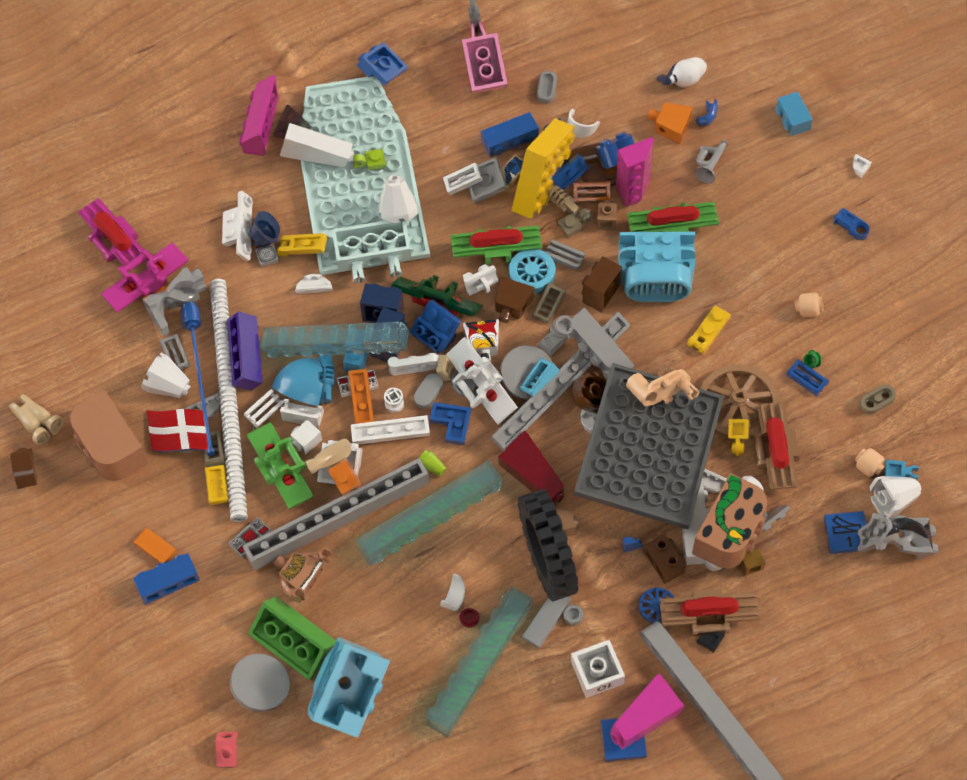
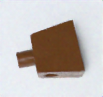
[495,276,535,323]

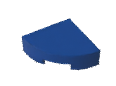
[622,537,643,552]

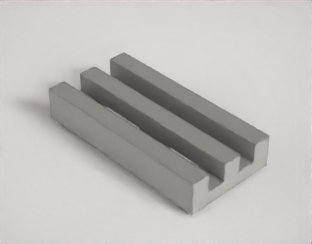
[545,239,585,271]
[159,334,191,371]

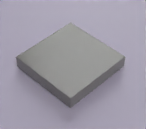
[465,157,508,204]

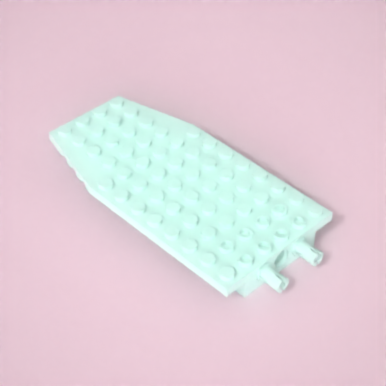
[301,76,430,284]

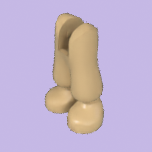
[9,394,64,445]

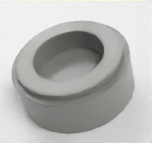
[563,604,583,626]

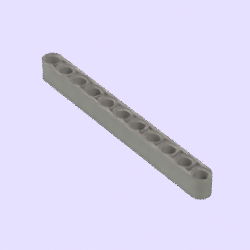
[640,621,784,780]

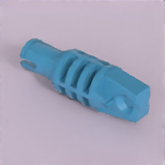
[319,352,334,404]

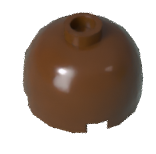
[572,372,607,411]

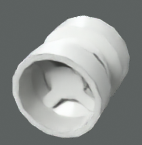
[384,388,404,413]

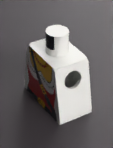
[463,319,499,362]

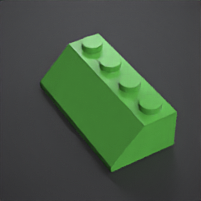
[248,596,336,681]

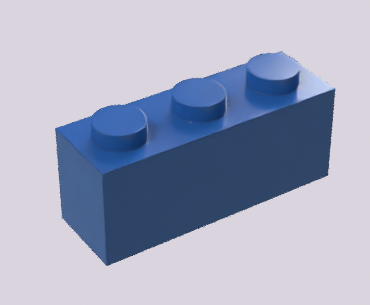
[481,112,539,157]
[133,553,200,605]

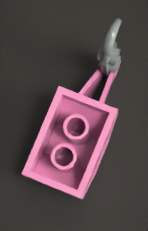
[462,0,508,94]

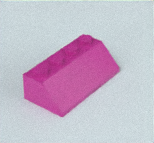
[239,76,279,156]
[616,137,654,207]

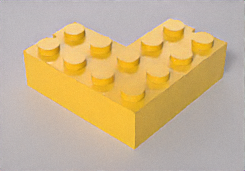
[511,119,575,219]

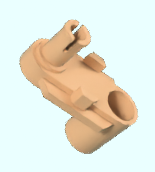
[626,369,699,406]

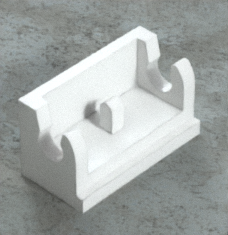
[280,399,324,428]

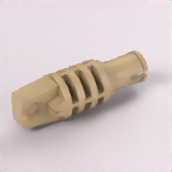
[548,185,579,215]

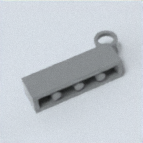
[550,308,635,379]

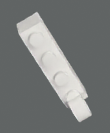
[682,483,721,571]

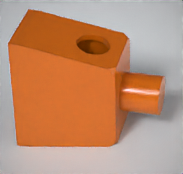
[647,103,693,144]
[328,458,362,496]

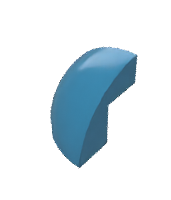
[272,358,323,406]

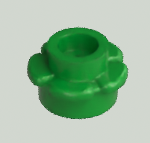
[804,350,822,368]

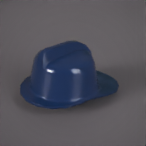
[250,211,280,247]

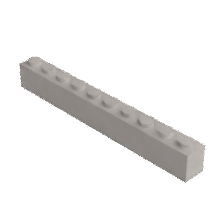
[243,458,429,571]

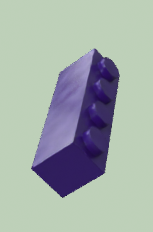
[227,311,263,391]

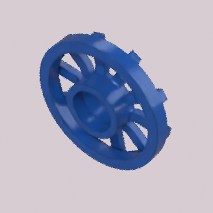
[639,587,674,624]

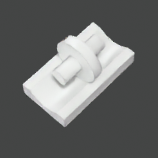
[463,264,499,296]

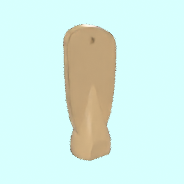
[305,439,351,474]

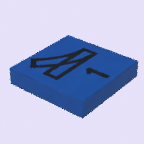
[824,511,866,554]

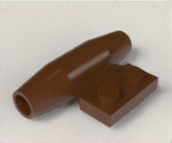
[560,142,617,189]

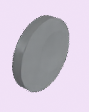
[500,346,553,401]
[230,654,290,713]

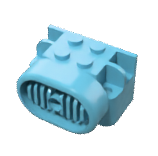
[618,232,695,302]
[307,637,390,738]

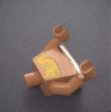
[274,548,334,603]

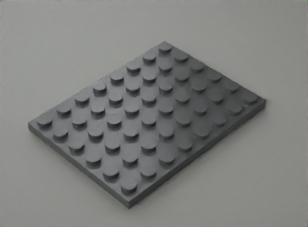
[573,363,724,529]

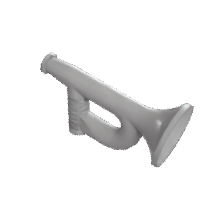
[695,140,728,184]

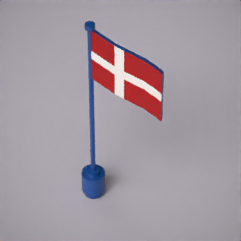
[146,302,215,455]

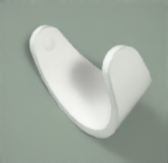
[567,109,600,138]
[440,574,465,611]

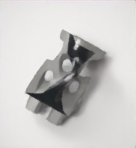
[858,513,938,560]

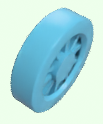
[509,249,555,294]

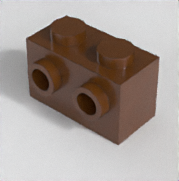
[644,534,687,584]

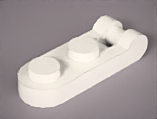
[388,353,439,376]

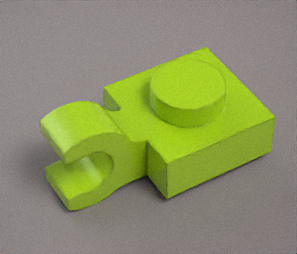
[353,149,386,170]

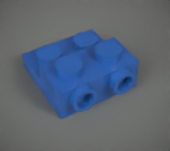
[357,42,408,86]

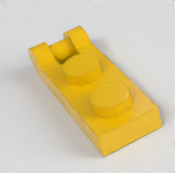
[277,233,328,257]
[687,305,731,355]

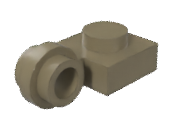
[557,208,593,238]

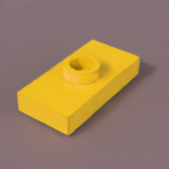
[205,465,229,505]

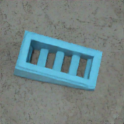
[519,358,560,396]

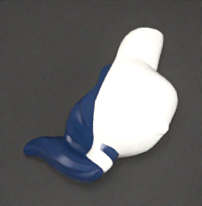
[656,57,707,88]

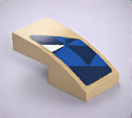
[501,155,523,193]

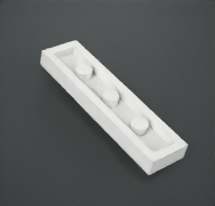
[351,415,430,444]

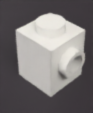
[291,420,322,455]

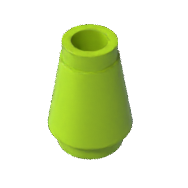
[419,449,447,477]

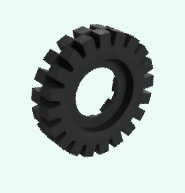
[518,489,579,602]

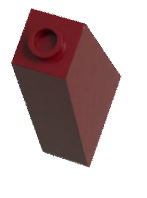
[498,430,565,504]

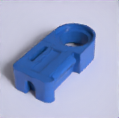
[833,208,870,240]

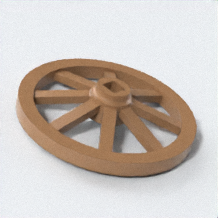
[700,365,780,440]

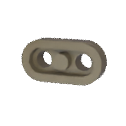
[860,385,896,414]

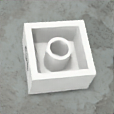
[571,640,625,698]

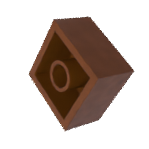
[581,256,622,313]

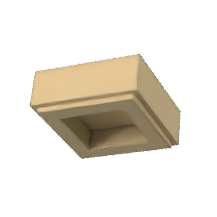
[436,355,453,381]

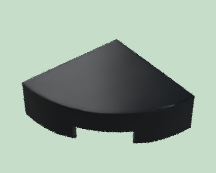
[697,632,725,653]

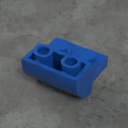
[409,300,461,354]

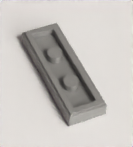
[522,597,571,649]

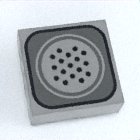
[255,244,279,268]

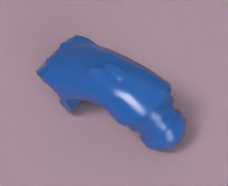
[696,99,718,126]

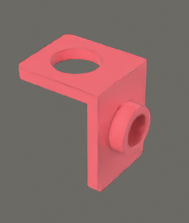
[215,731,238,767]

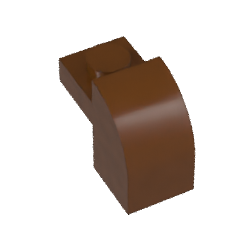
[10,448,37,489]

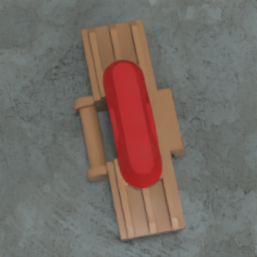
[752,402,800,490]
[659,589,759,636]

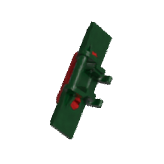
[391,275,483,317]

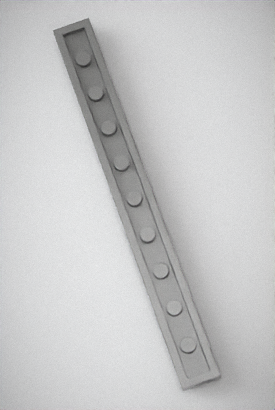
[490,312,631,451]

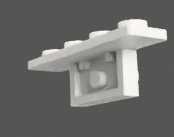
[222,191,253,261]

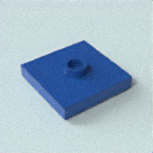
[601,718,647,762]

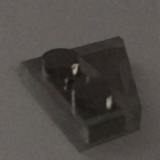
[273,105,311,139]

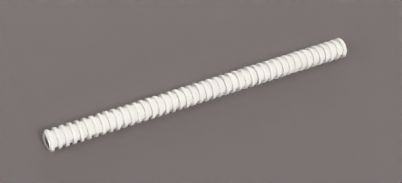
[209,279,248,522]

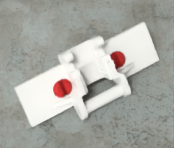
[446,337,518,425]

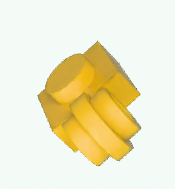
[728,419,749,456]

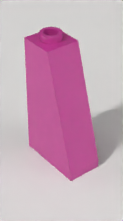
[610,674,684,749]

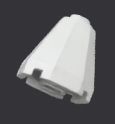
[379,175,418,223]
[141,353,191,398]
[870,476,921,518]

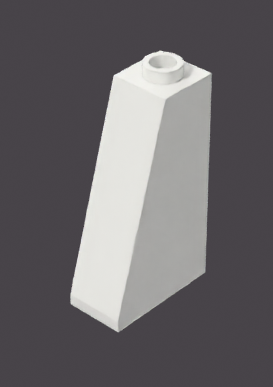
[280,123,354,168]

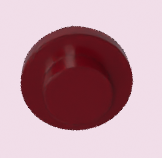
[459,608,480,628]

